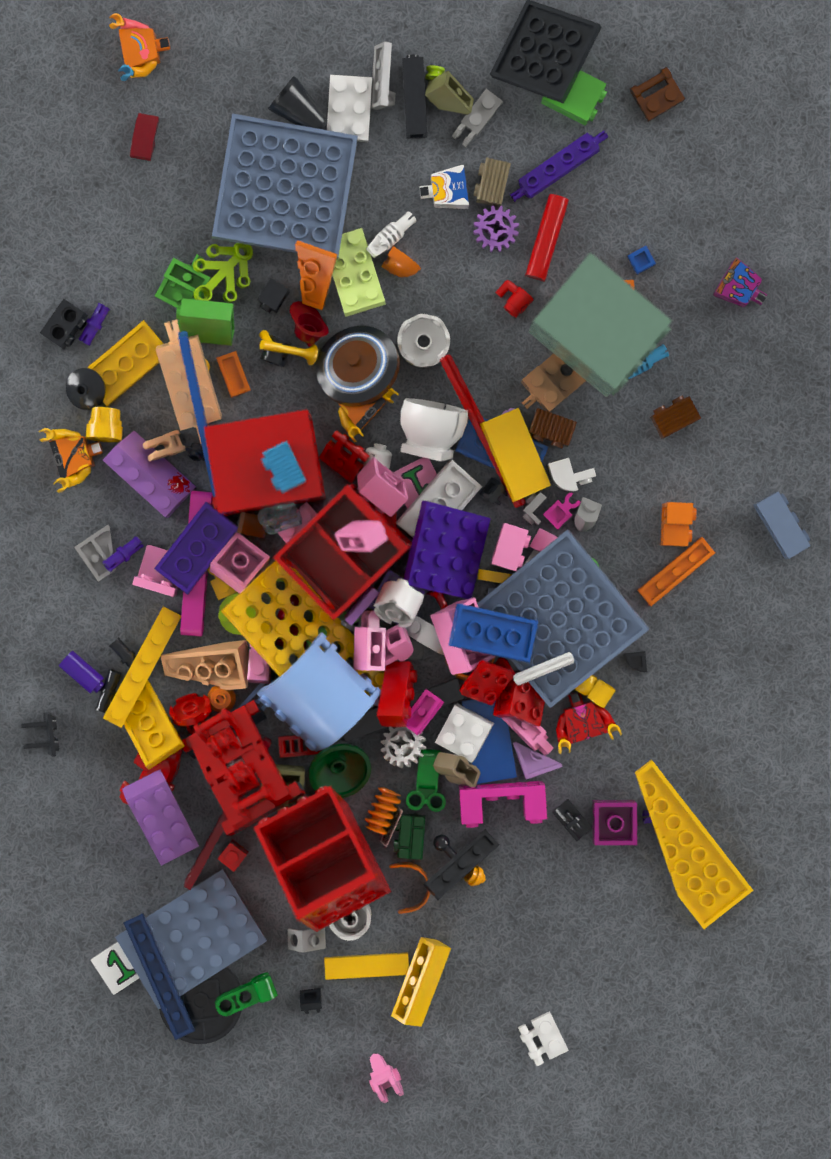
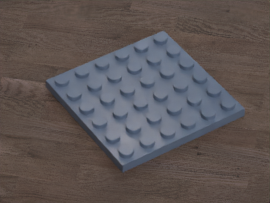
[212,114,358,260]
[477,530,650,708]

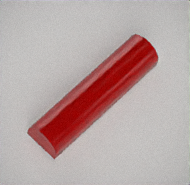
[525,194,569,282]

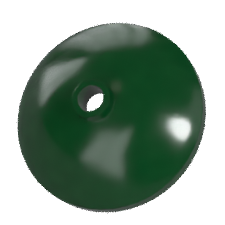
[308,744,371,798]

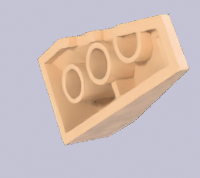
[160,640,249,690]

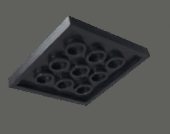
[490,0,602,104]

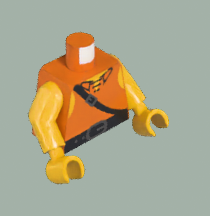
[338,388,399,442]
[38,428,103,493]

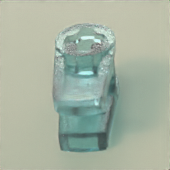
[258,503,302,534]

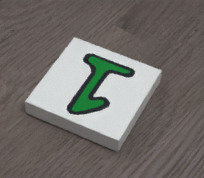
[91,942,139,995]

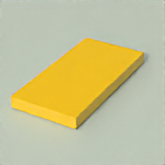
[87,320,164,407]
[480,408,551,502]
[124,680,184,769]

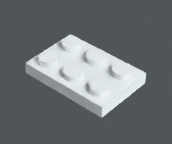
[327,75,372,142]

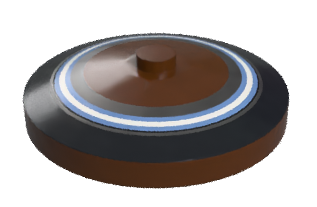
[316,326,400,406]

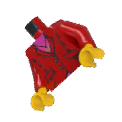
[556,692,622,754]

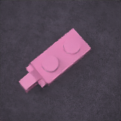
[502,717,553,756]

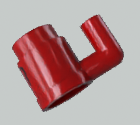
[495,280,534,318]

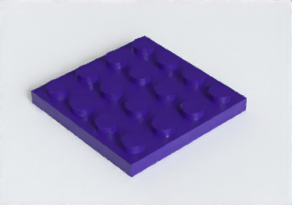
[404,500,491,599]

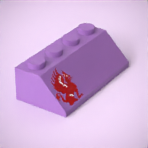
[103,431,196,518]

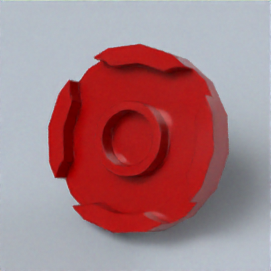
[169,693,212,734]

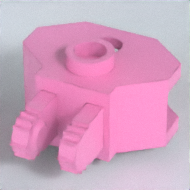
[369,1054,404,1103]

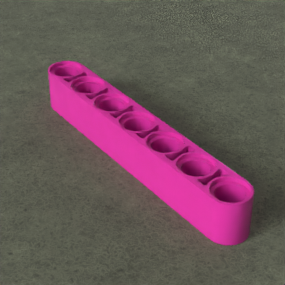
[180,491,213,637]

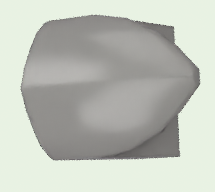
[574,497,602,532]

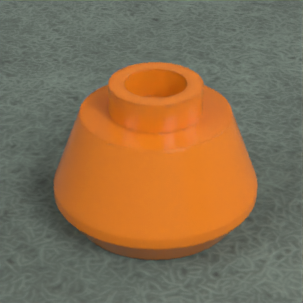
[207,686,236,713]

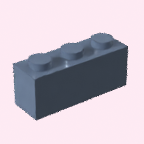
[753,492,810,559]

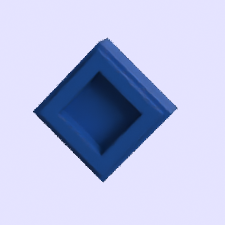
[627,246,656,275]

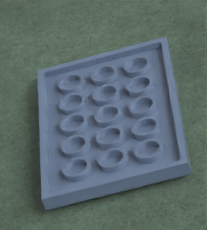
[115,869,267,1010]

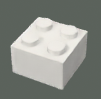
[435,703,494,763]

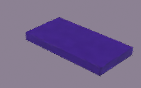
[154,502,238,595]

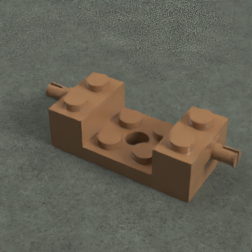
[521,353,586,412]

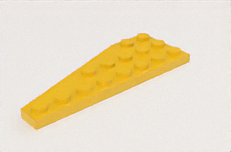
[635,760,754,929]

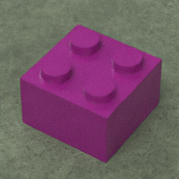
[592,800,637,845]

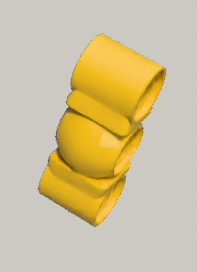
[575,675,616,708]

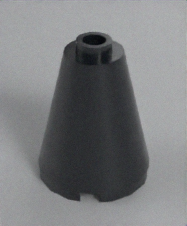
[268,76,327,129]

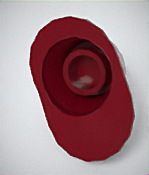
[289,301,329,347]

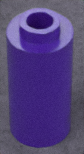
[59,651,105,694]

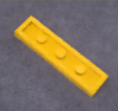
[324,953,409,980]

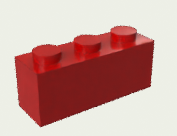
[377,661,417,727]

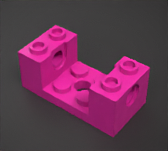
[459,781,547,828]

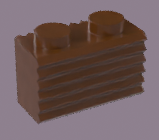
[650,395,701,439]
[529,408,577,449]

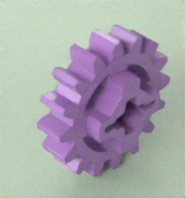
[473,205,519,252]

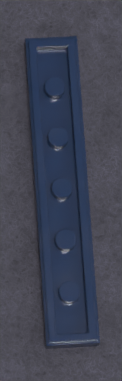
[123,913,195,1040]

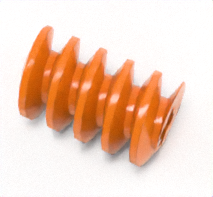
[364,787,401,835]

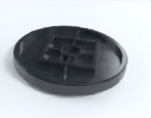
[159,967,243,1044]

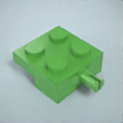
[155,254,211,308]

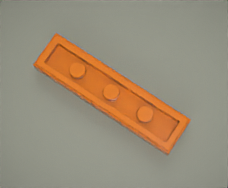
[637,537,715,606]

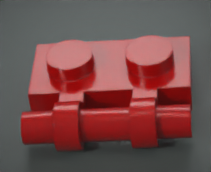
[319,430,370,483]

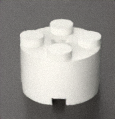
[374,579,424,627]
[329,904,371,941]

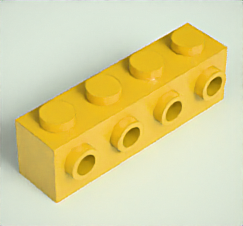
[391,937,451,1027]

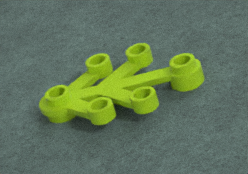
[193,243,253,303]

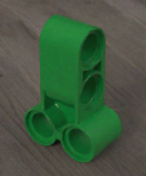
[406,749,446,812]
[215,972,278,1016]

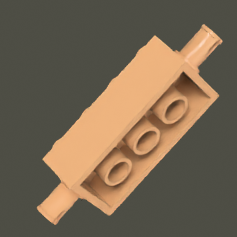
[156,319,222,444]

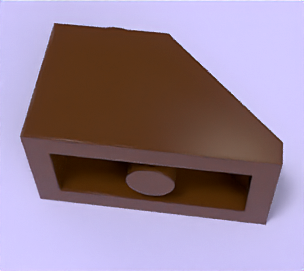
[237,512,272,539]

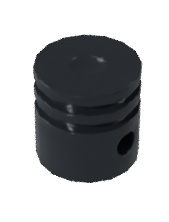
[260,335,292,367]

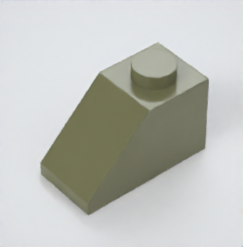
[425,71,474,115]

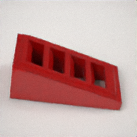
[278,735,322,758]

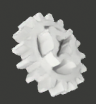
[381,727,426,768]

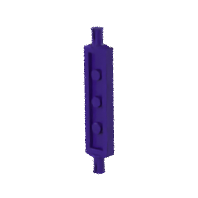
[510,130,608,202]

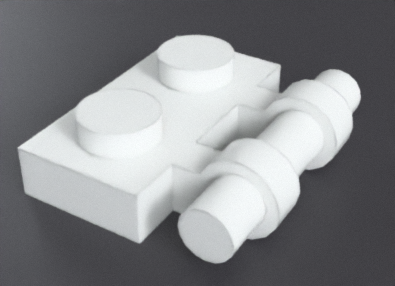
[518,1011,569,1066]

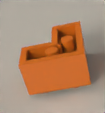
[660,502,696,547]

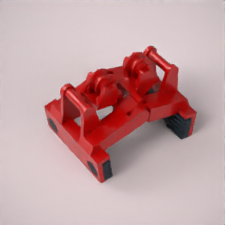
[182,700,306,836]

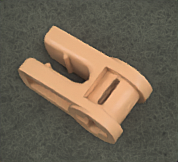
[142,430,186,462]

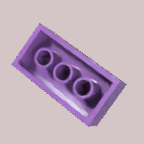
[122,769,199,866]

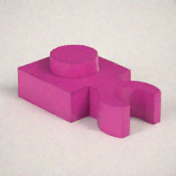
[543,492,581,530]

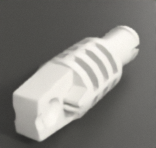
[366,211,416,258]

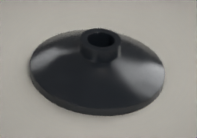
[66,368,106,410]

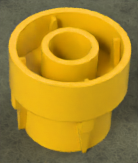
[86,407,123,442]

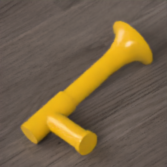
[259,330,318,366]

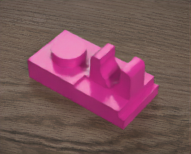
[406,689,444,735]

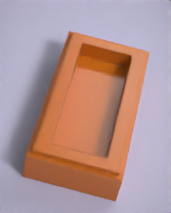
[216,351,251,398]

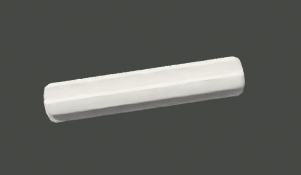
[513,652,574,685]

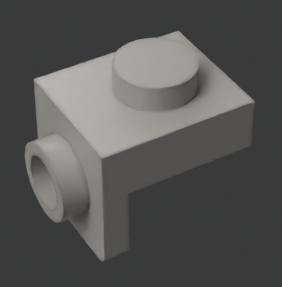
[522,492,547,525]

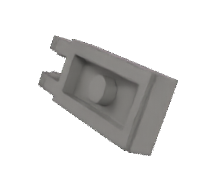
[452,88,503,147]

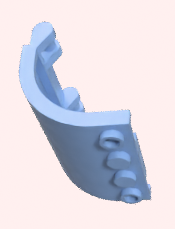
[256,632,381,752]

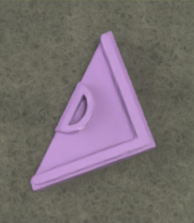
[513,742,562,780]

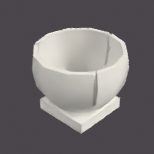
[400,398,468,461]

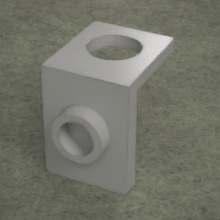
[287,928,326,953]

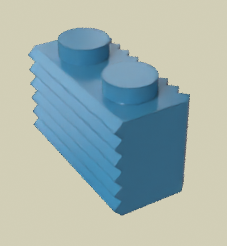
[261,441,307,493]

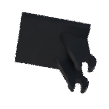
[21,712,59,757]

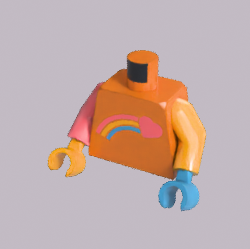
[109,13,170,81]

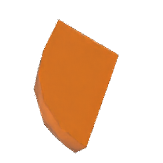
[382,246,421,277]

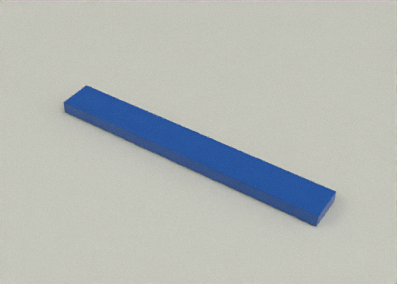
[178,331,216,497]

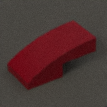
[130,113,159,161]

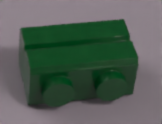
[393,813,426,860]

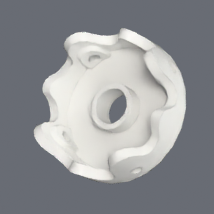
[397,314,450,368]

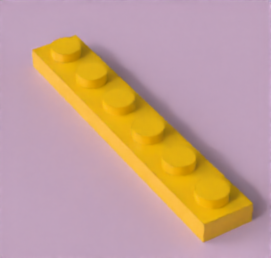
[103,606,181,728]

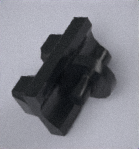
[552,799,593,842]

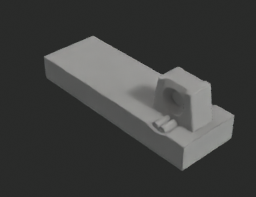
[370,42,396,110]

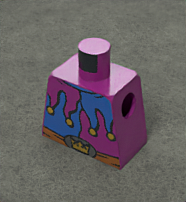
[713,258,767,307]

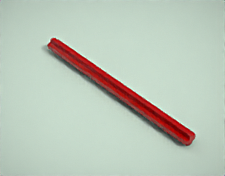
[440,354,526,508]

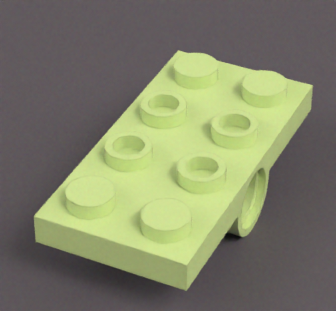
[333,228,386,317]

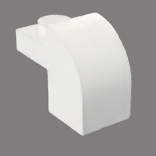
[547,458,596,492]
[405,615,444,655]

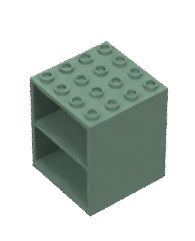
[528,252,672,397]

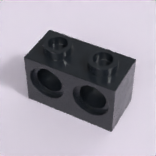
[40,298,88,349]

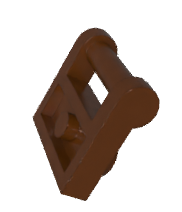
[630,67,685,122]

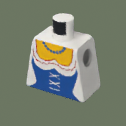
[419,165,469,209]

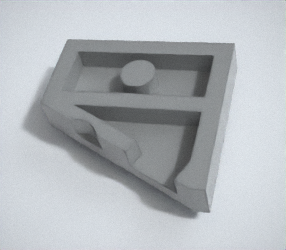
[74,525,116,582]

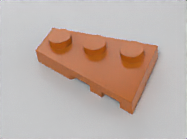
[295,240,338,310]

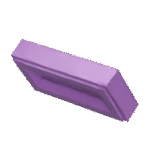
[344,586,379,626]

